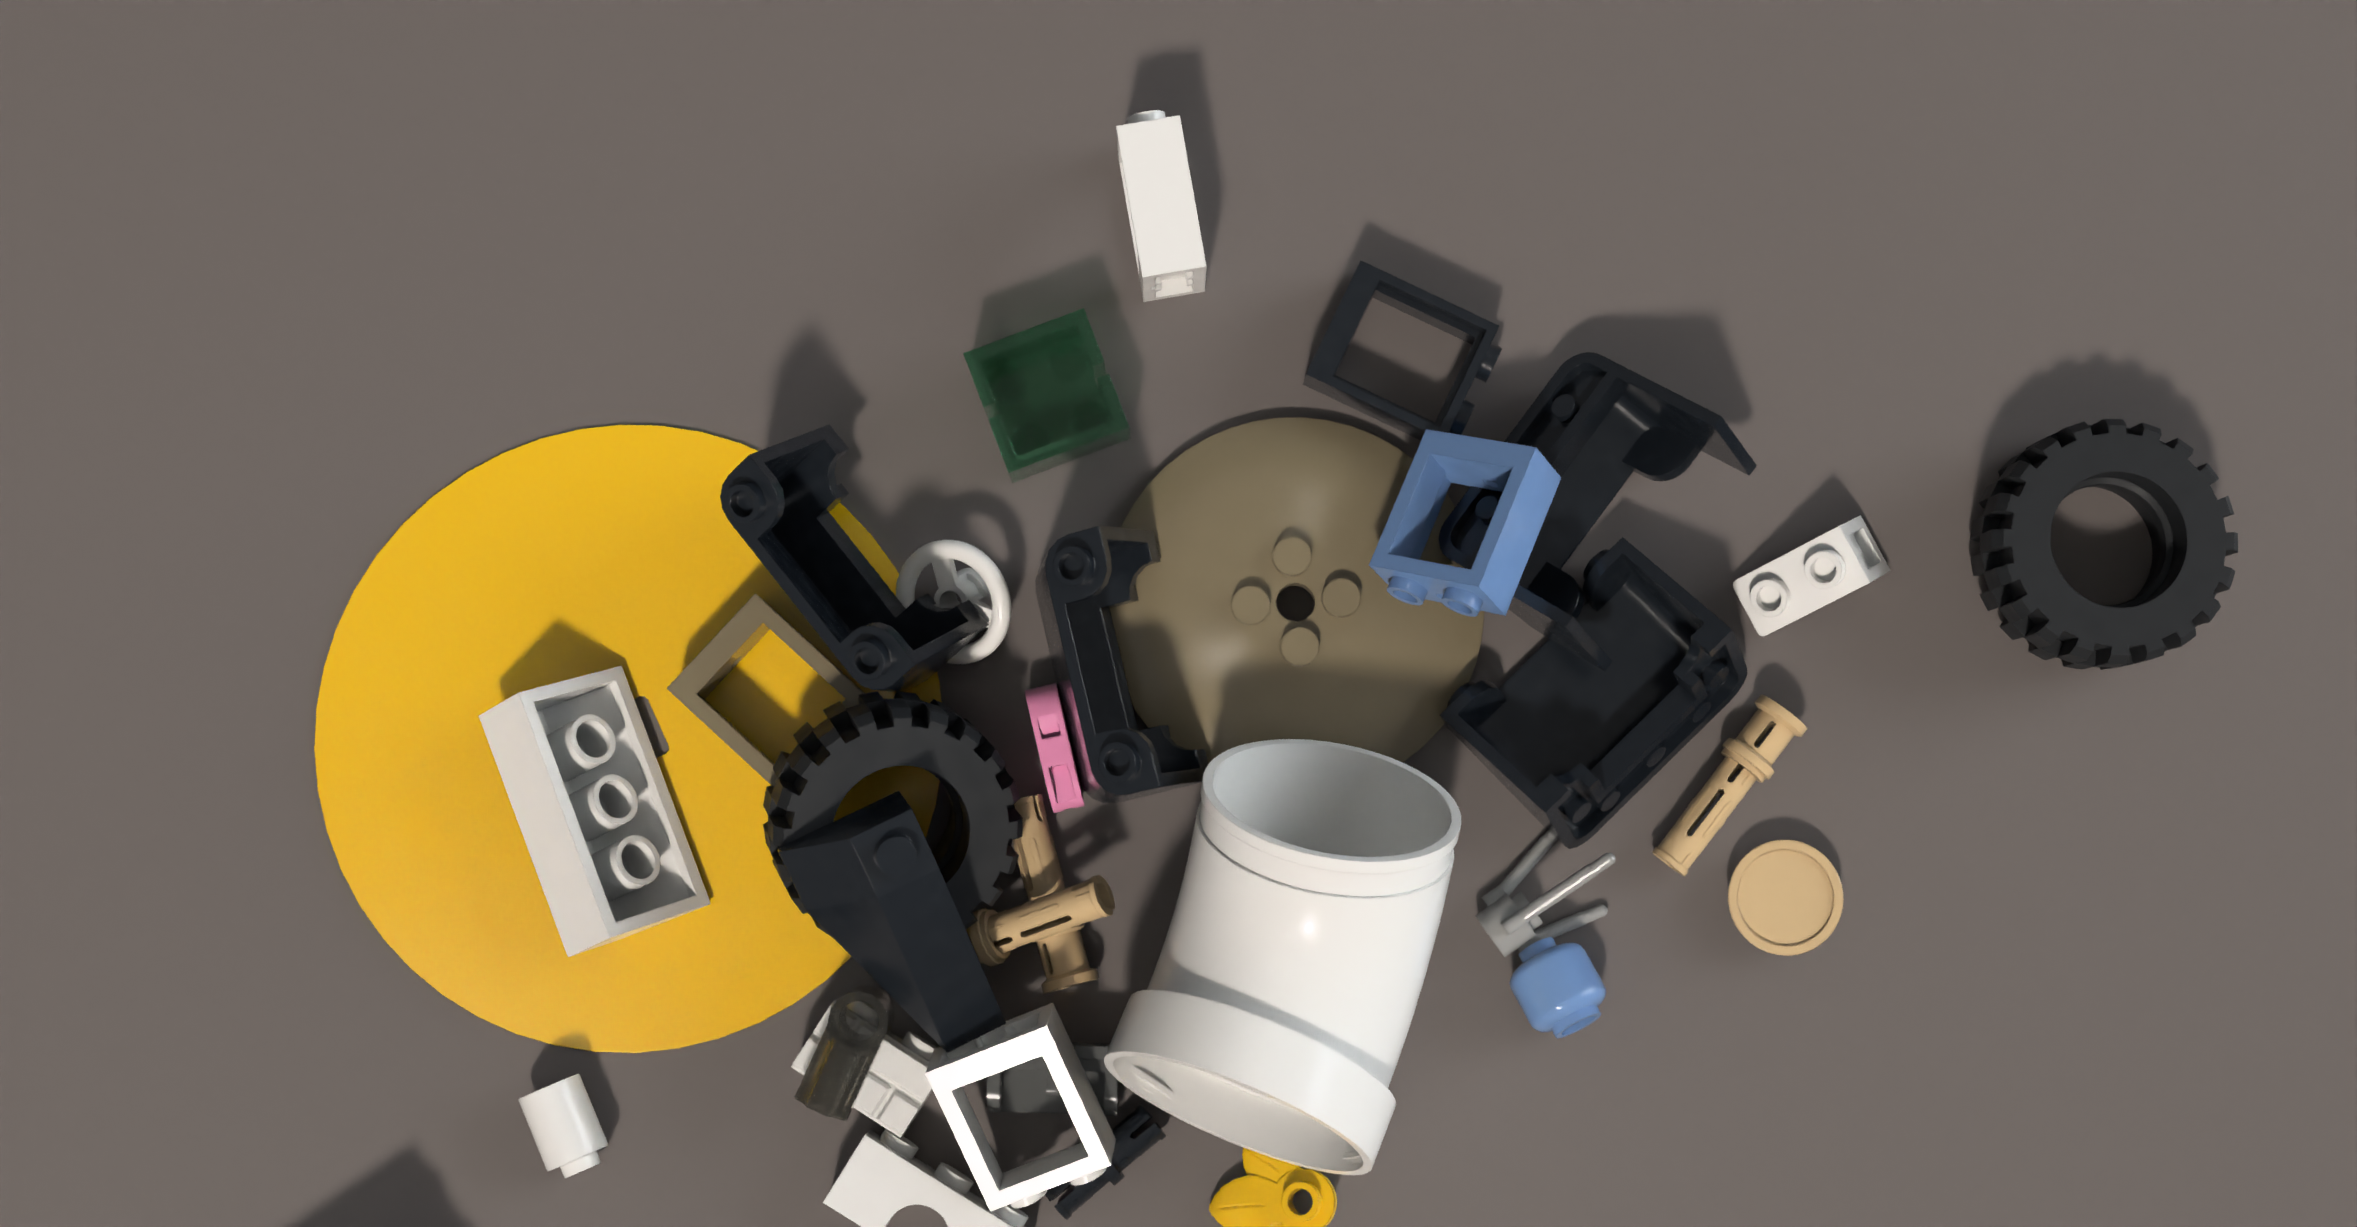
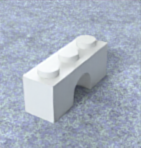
[823,1128,1029,1227]

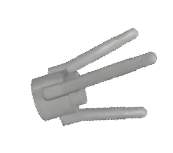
[1475,831,1616,958]

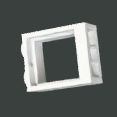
[1116,110,1207,302]
[925,1003,1116,1211]

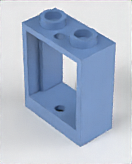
[1369,429,1561,617]

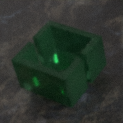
[963,308,1131,483]

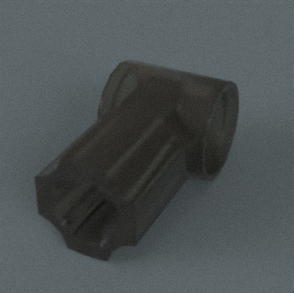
[794,985,895,1121]

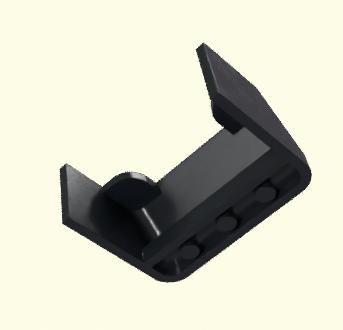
[1439,352,1757,671]

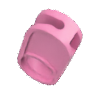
[1025,683,1085,813]

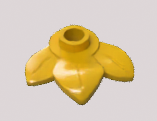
[1209,1148,1337,1227]

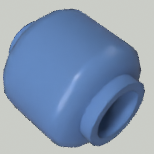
[1509,937,1606,1039]

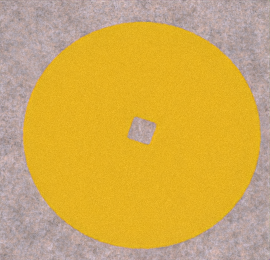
[314,425,942,1053]

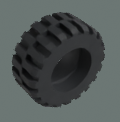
[1970,419,2238,670]
[763,691,1023,938]

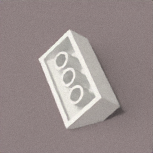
[479,666,711,957]

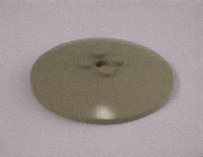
[1110,417,1484,764]

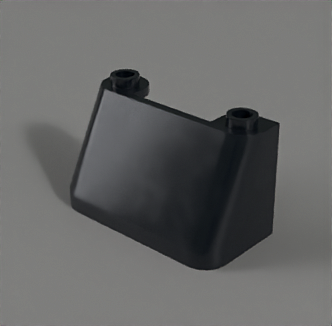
[720,424,989,692]
[1035,526,1208,803]
[1440,537,1747,849]

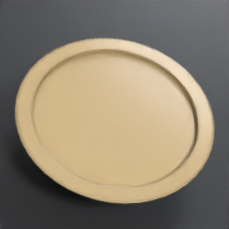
[1728,840,1844,956]

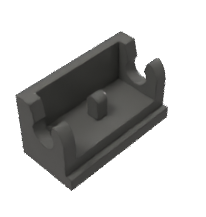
[987,1042,1118,1116]

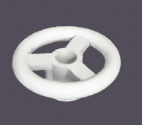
[896,540,1012,664]

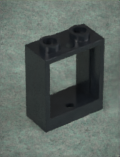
[1303,261,1502,440]

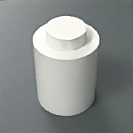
[518,1074,608,1178]

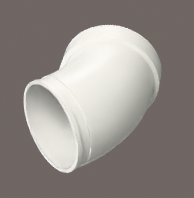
[1104,739,1461,1175]

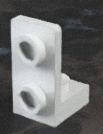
[1733,515,1891,636]

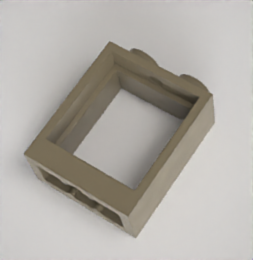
[667,594,865,786]

